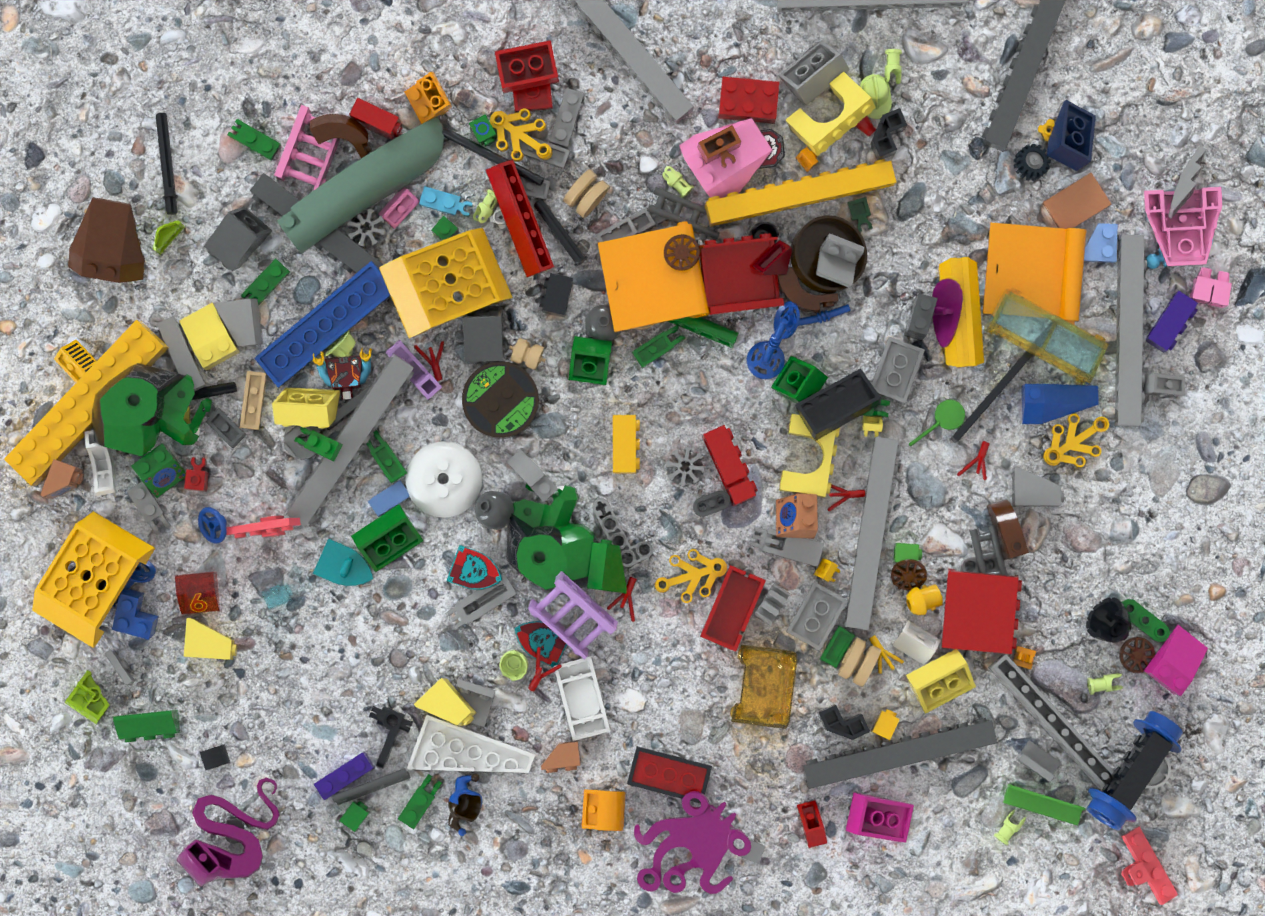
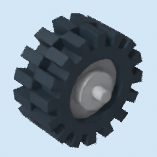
[1013,144,1051,181]

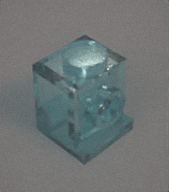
[261,584,293,610]

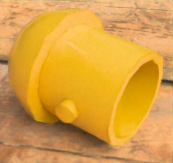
[906,584,943,615]

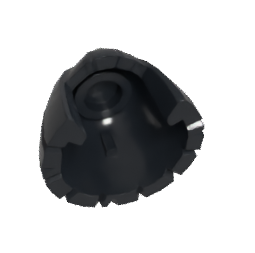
[1086,597,1132,643]

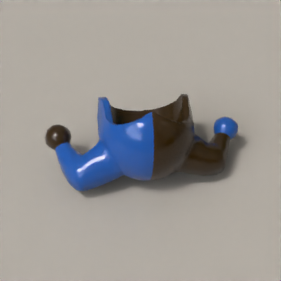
[448,773,482,836]

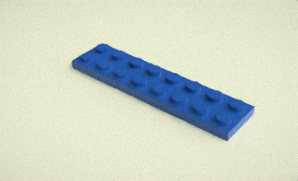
[254,261,390,388]

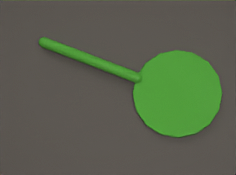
[909,400,965,446]

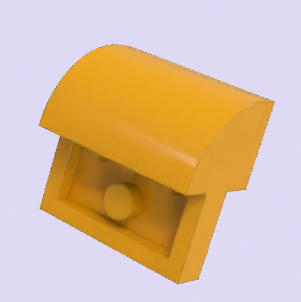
[404,72,452,124]
[582,789,626,831]

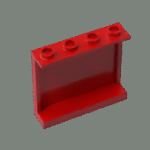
[699,233,784,315]
[942,569,1022,654]

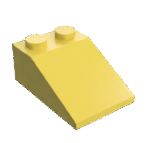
[179,302,240,371]

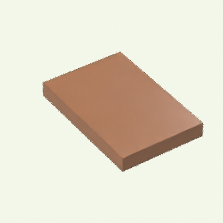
[1042,173,1111,229]

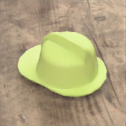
[860,74,892,119]
[325,330,356,357]

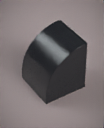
[200,744,231,771]

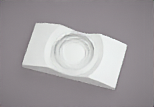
[554,656,610,741]

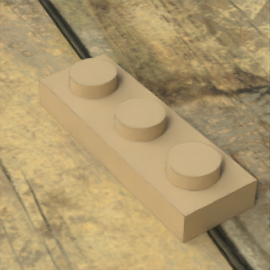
[240,371,267,430]

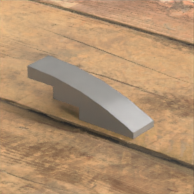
[1168,145,1207,219]
[596,200,672,242]
[157,316,206,391]

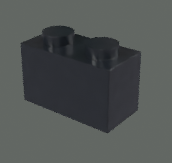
[539,273,573,318]

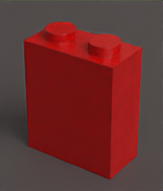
[349,97,403,140]

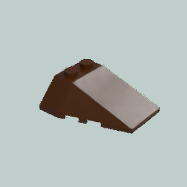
[68,197,145,283]

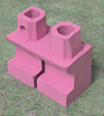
[1189,267,1232,308]

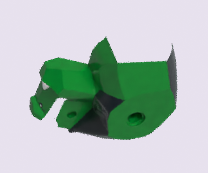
[92,363,212,456]
[506,483,595,593]

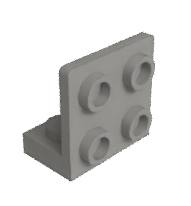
[816,233,864,288]
[456,679,496,727]

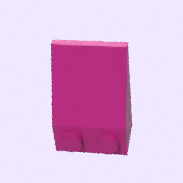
[1144,625,1208,696]
[846,792,914,843]

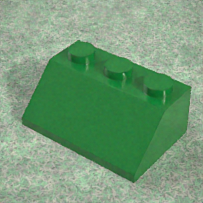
[351,504,424,573]
[113,710,180,743]

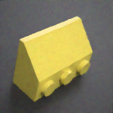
[272,387,340,429]
[906,649,976,714]

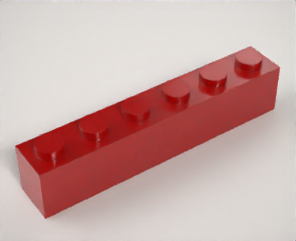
[486,159,554,277]

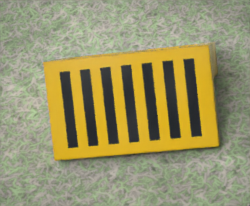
[54,339,96,382]

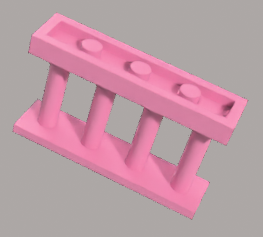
[274,105,341,190]

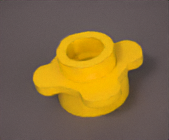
[1038,119,1055,141]

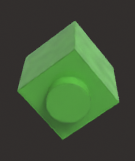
[893,543,922,563]

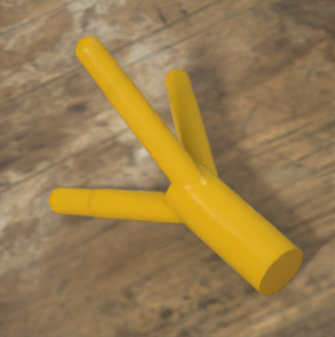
[869,635,904,674]

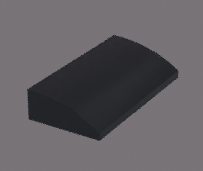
[795,368,881,441]

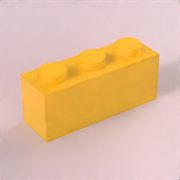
[613,415,640,474]

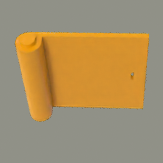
[598,221,710,332]
[982,222,1086,325]

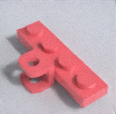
[226,516,301,538]
[1121,826,1178,905]

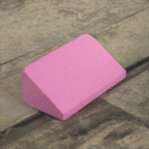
[378,187,420,229]

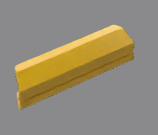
[938,257,984,367]

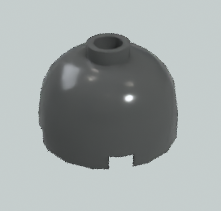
[585,305,621,341]
[474,491,514,530]

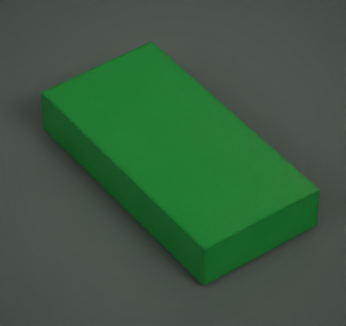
[820,626,855,669]

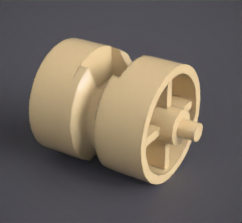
[509,338,546,370]

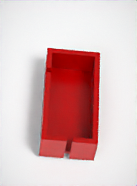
[702,425,758,507]
[700,565,766,652]

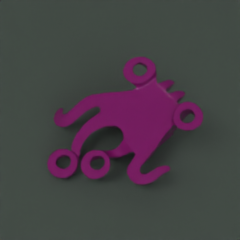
[634,791,751,894]

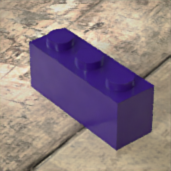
[1146,291,1198,353]
[314,751,375,800]

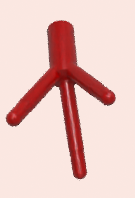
[414,341,444,381]
[957,441,990,480]
[828,484,865,511]
[607,577,637,622]
[528,647,562,691]

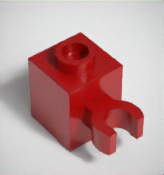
[184,457,209,492]

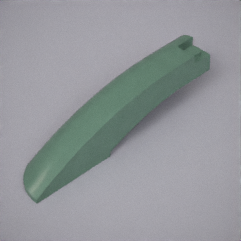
[277,117,445,254]

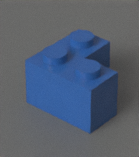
[112,588,159,640]

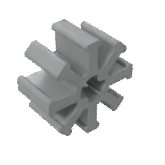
[347,209,387,249]
[666,447,705,487]
[753,583,790,626]

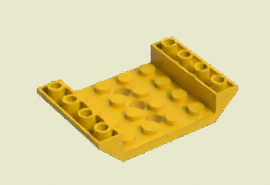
[379,228,513,339]
[32,511,155,648]

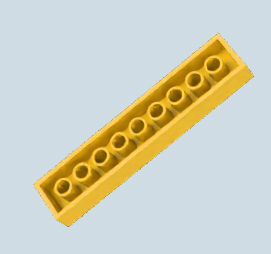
[4,320,169,486]

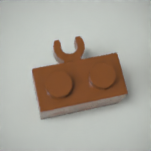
[697,125,741,168]

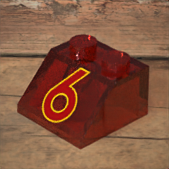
[175,572,220,614]

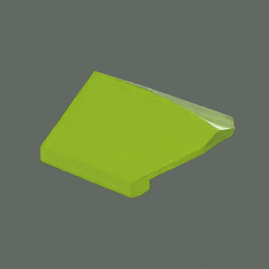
[153,220,185,255]

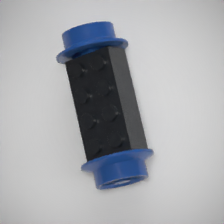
[1086,711,1183,830]

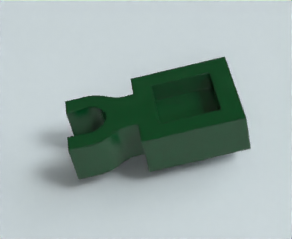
[847,197,873,233]

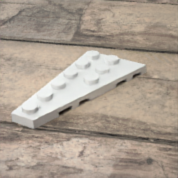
[406,715,536,773]

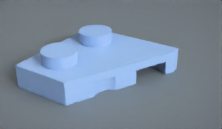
[1084,223,1118,263]

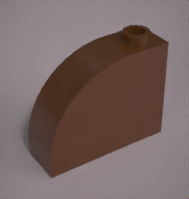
[986,499,1029,560]

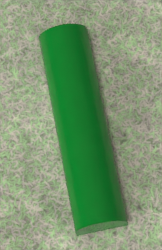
[667,317,739,348]

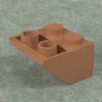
[541,741,581,773]

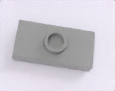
[105,649,135,685]

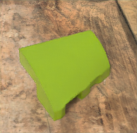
[64,670,110,725]

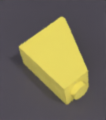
[184,618,237,660]
[414,678,476,726]

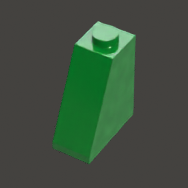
[587,539,627,593]

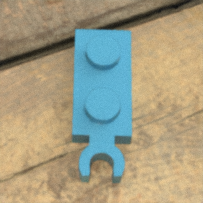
[419,186,473,217]

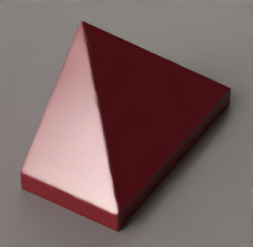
[753,240,792,275]

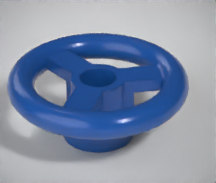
[198,507,227,544]

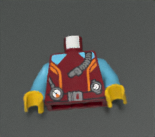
[313,348,372,400]

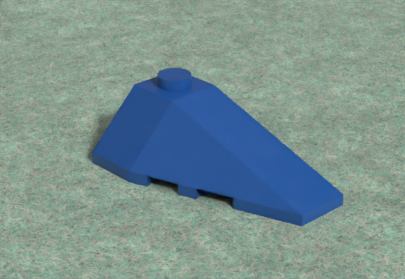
[1021,384,1099,424]

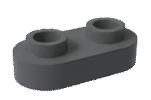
[693,491,730,517]

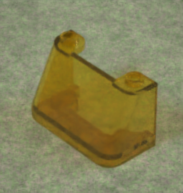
[730,645,797,729]

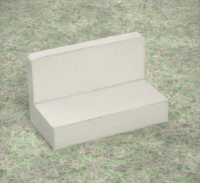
[893,620,941,665]

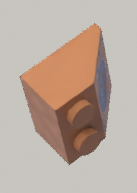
[40,459,84,499]
[776,494,818,539]

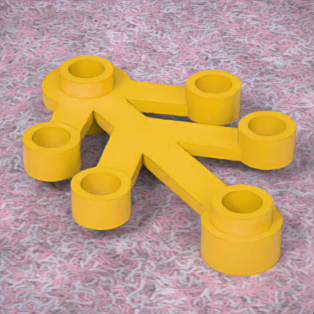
[490,108,553,162]
[1043,413,1109,468]
[655,549,727,603]

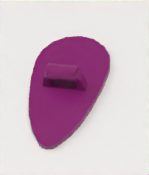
[932,278,963,347]

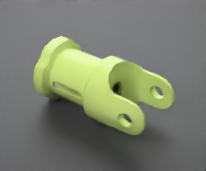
[884,49,902,84]
[662,166,694,198]
[473,189,498,223]
[1087,673,1123,695]
[993,809,1026,846]

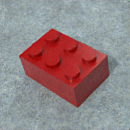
[494,40,559,93]
[718,76,779,124]

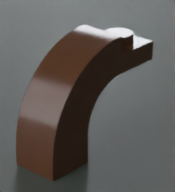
[310,114,372,158]
[778,267,839,313]

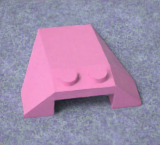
[679,118,773,198]
[1144,187,1222,267]

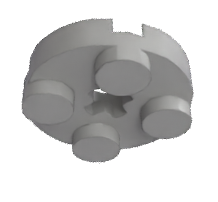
[284,425,321,460]

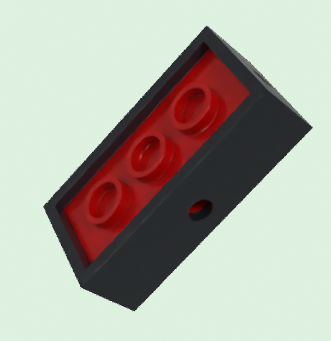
[627,746,712,804]

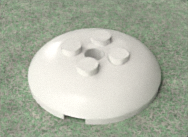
[406,441,482,518]

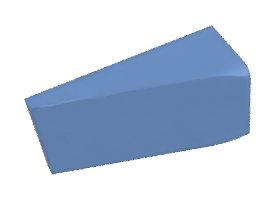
[368,480,410,517]

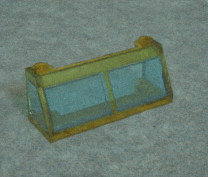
[983,288,1109,385]

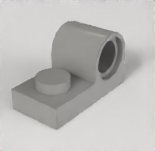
[1144,373,1185,396]

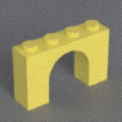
[786,72,876,156]
[779,414,840,498]

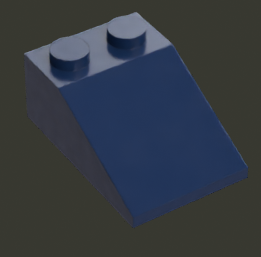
[1047,100,1096,171]

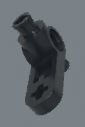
[369,706,413,769]

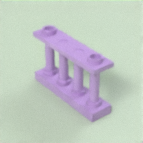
[528,571,618,659]

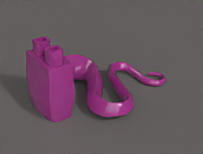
[177,777,280,887]

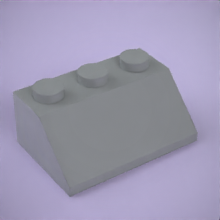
[778,40,850,105]

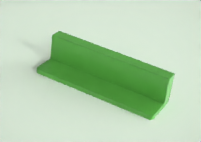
[1002,784,1086,826]

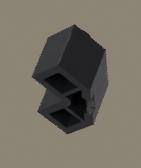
[870,108,907,160]
[817,704,870,740]

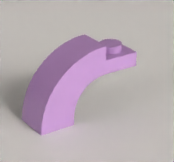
[385,339,442,399]

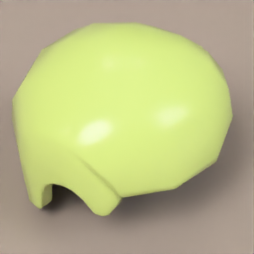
[499,650,529,681]

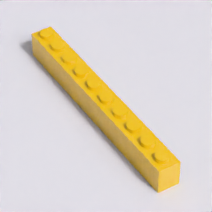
[705,159,896,227]

